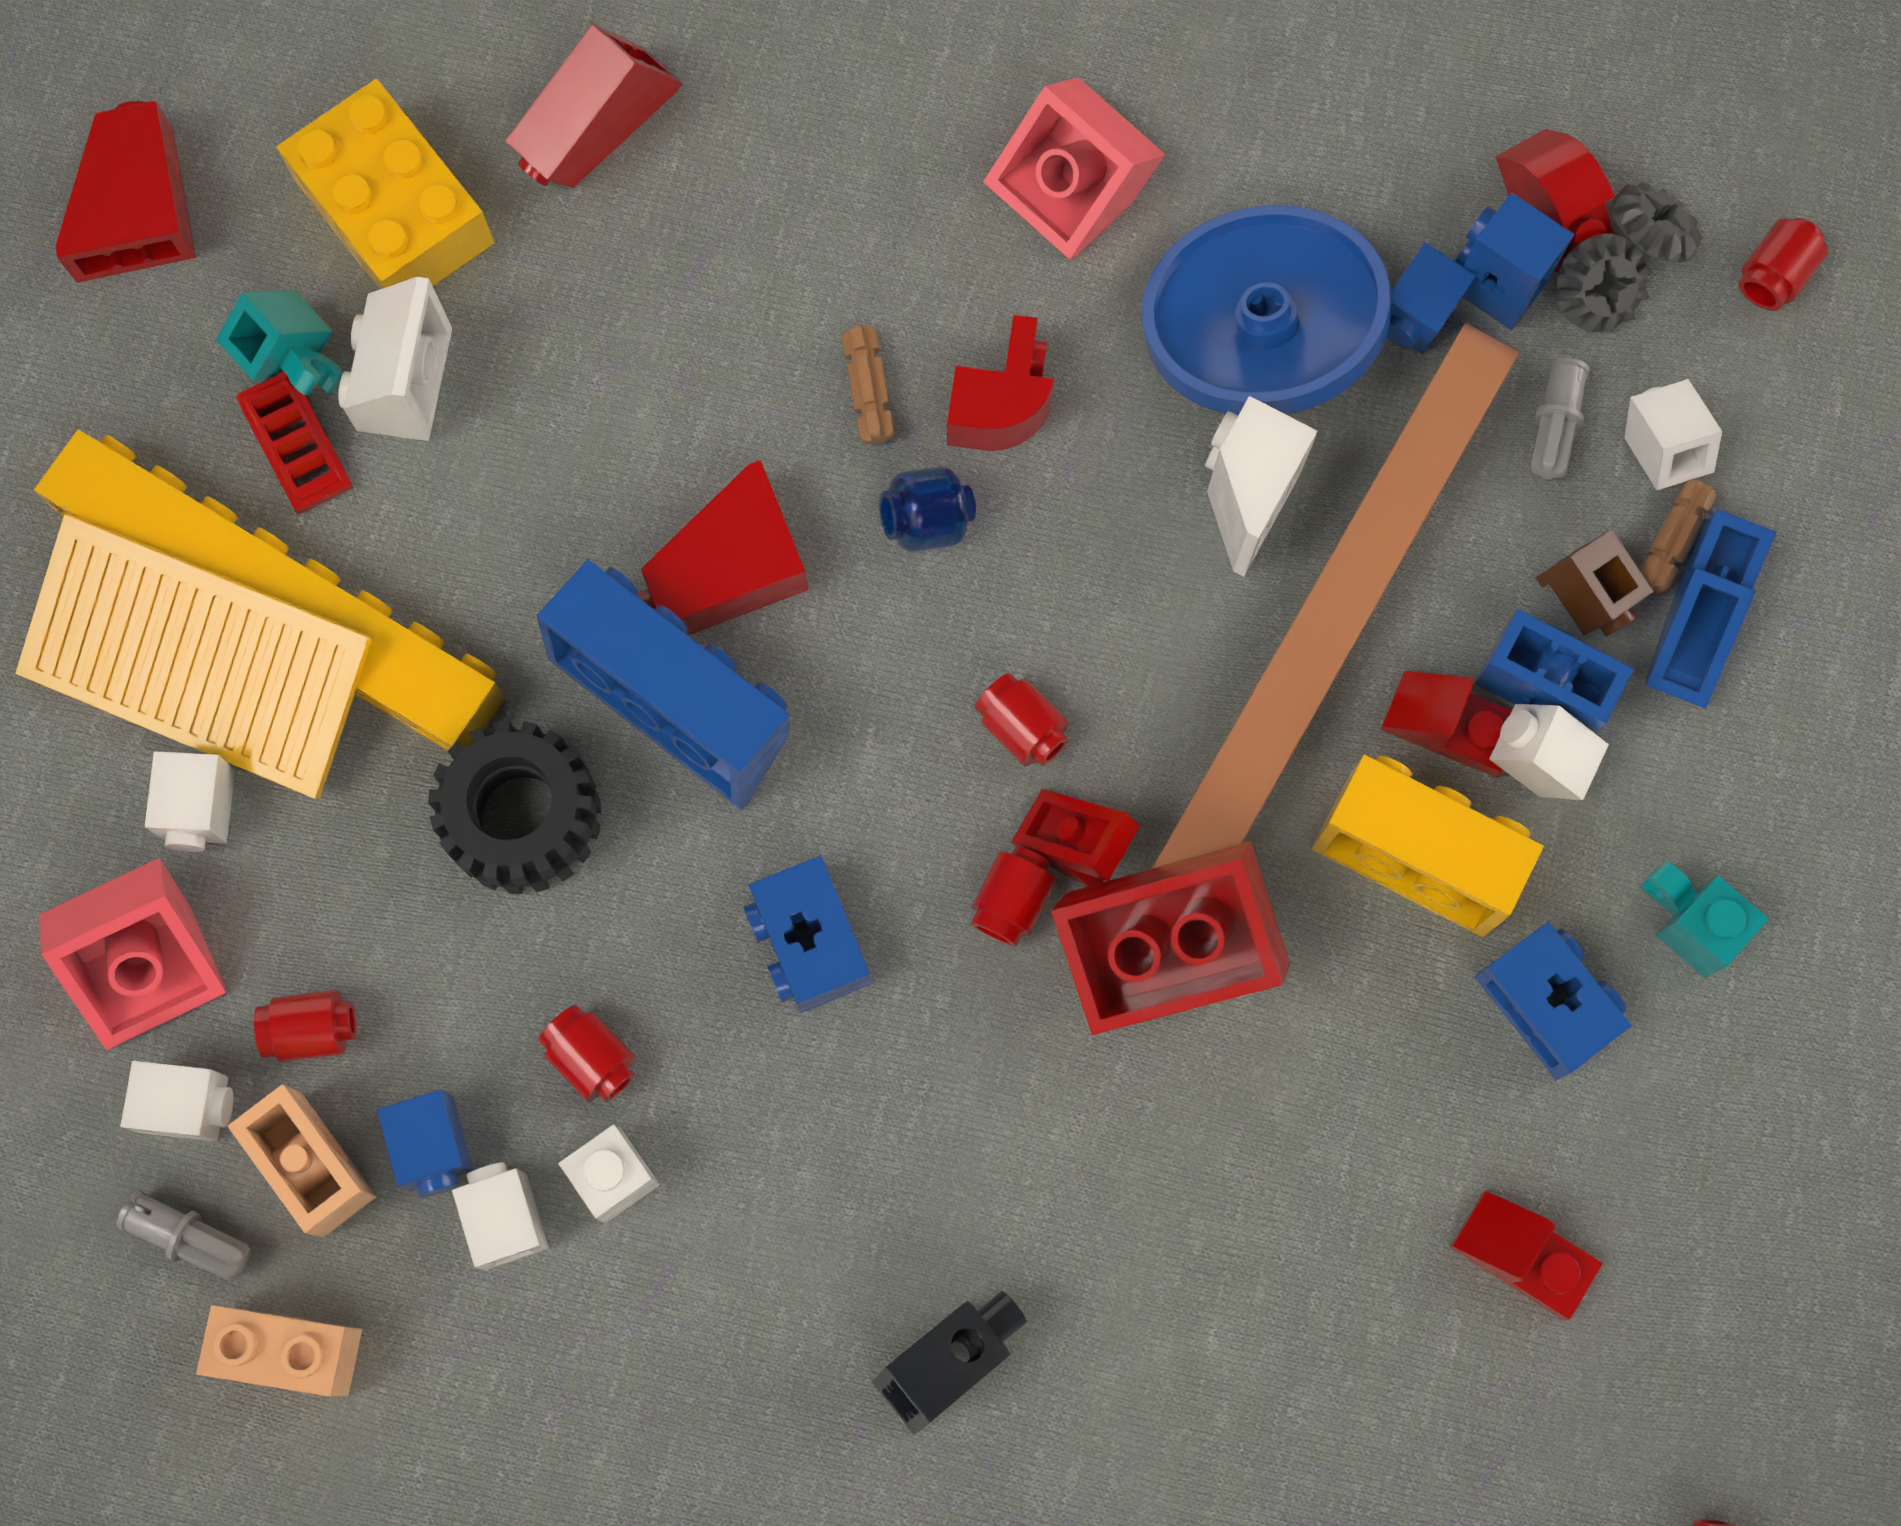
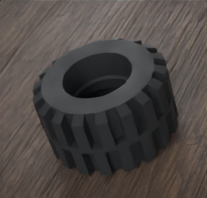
[428,721,602,894]

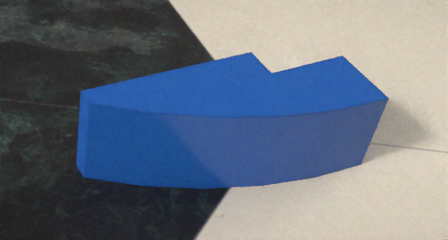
[1644,509,1776,709]

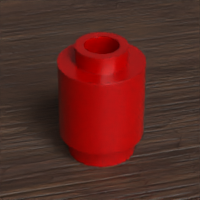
[1738,218,1828,311]
[975,673,1069,766]
[970,846,1056,947]
[254,989,357,1063]
[538,1004,635,1102]

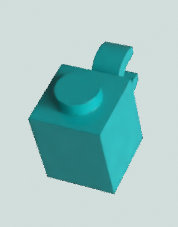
[216,290,343,395]
[1640,860,1769,978]

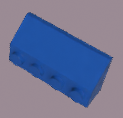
[537,559,790,811]

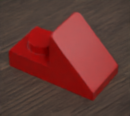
[1380,671,1512,778]
[1011,789,1140,887]
[1450,1191,1603,1321]

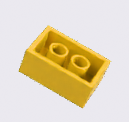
[276,78,495,290]
[1311,754,1544,938]

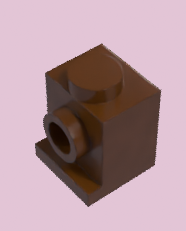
[1535,529,1654,637]

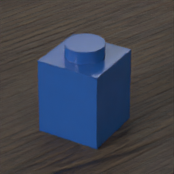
[1387,242,1476,354]
[377,1089,474,1198]

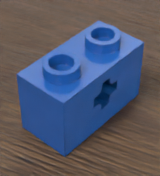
[1455,192,1574,331]
[1474,609,1634,734]
[743,855,872,1014]
[1474,921,1632,1080]

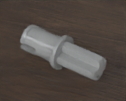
[1530,357,1590,480]
[117,1190,251,1281]

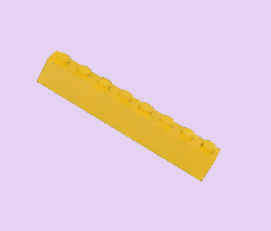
[34,429,506,751]

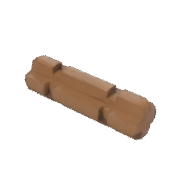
[842,325,896,444]
[1639,479,1716,595]

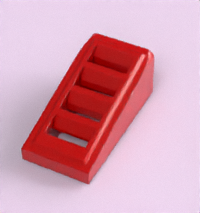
[236,371,354,515]

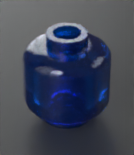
[879,466,976,553]

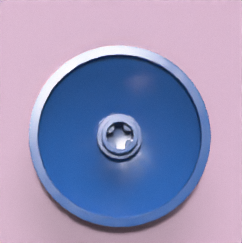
[1142,205,1391,415]

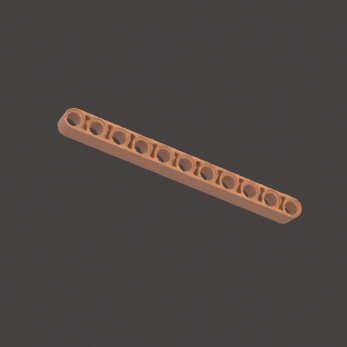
[1152,323,1520,868]

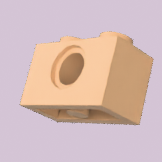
[227,1084,377,1238]
[196,1305,362,1397]

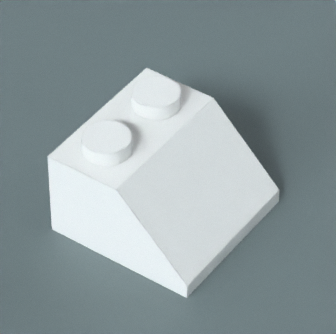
[338,277,452,441]
[1205,396,1318,577]

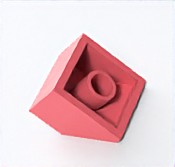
[983,77,1166,260]
[39,857,226,1051]

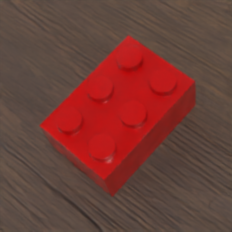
[1051,841,1290,1035]

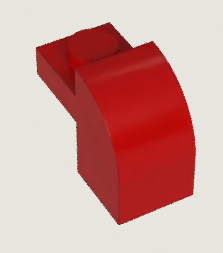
[1495,129,1615,273]
[947,314,1054,451]

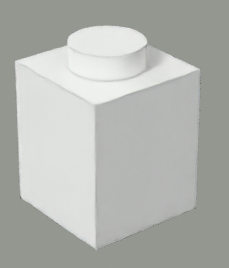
[1624,379,1722,490]
[1489,704,1609,800]
[145,752,235,852]
[120,1061,233,1142]
[558,1124,660,1224]
[452,1162,549,1270]

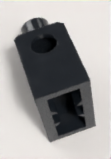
[872,1291,1027,1435]

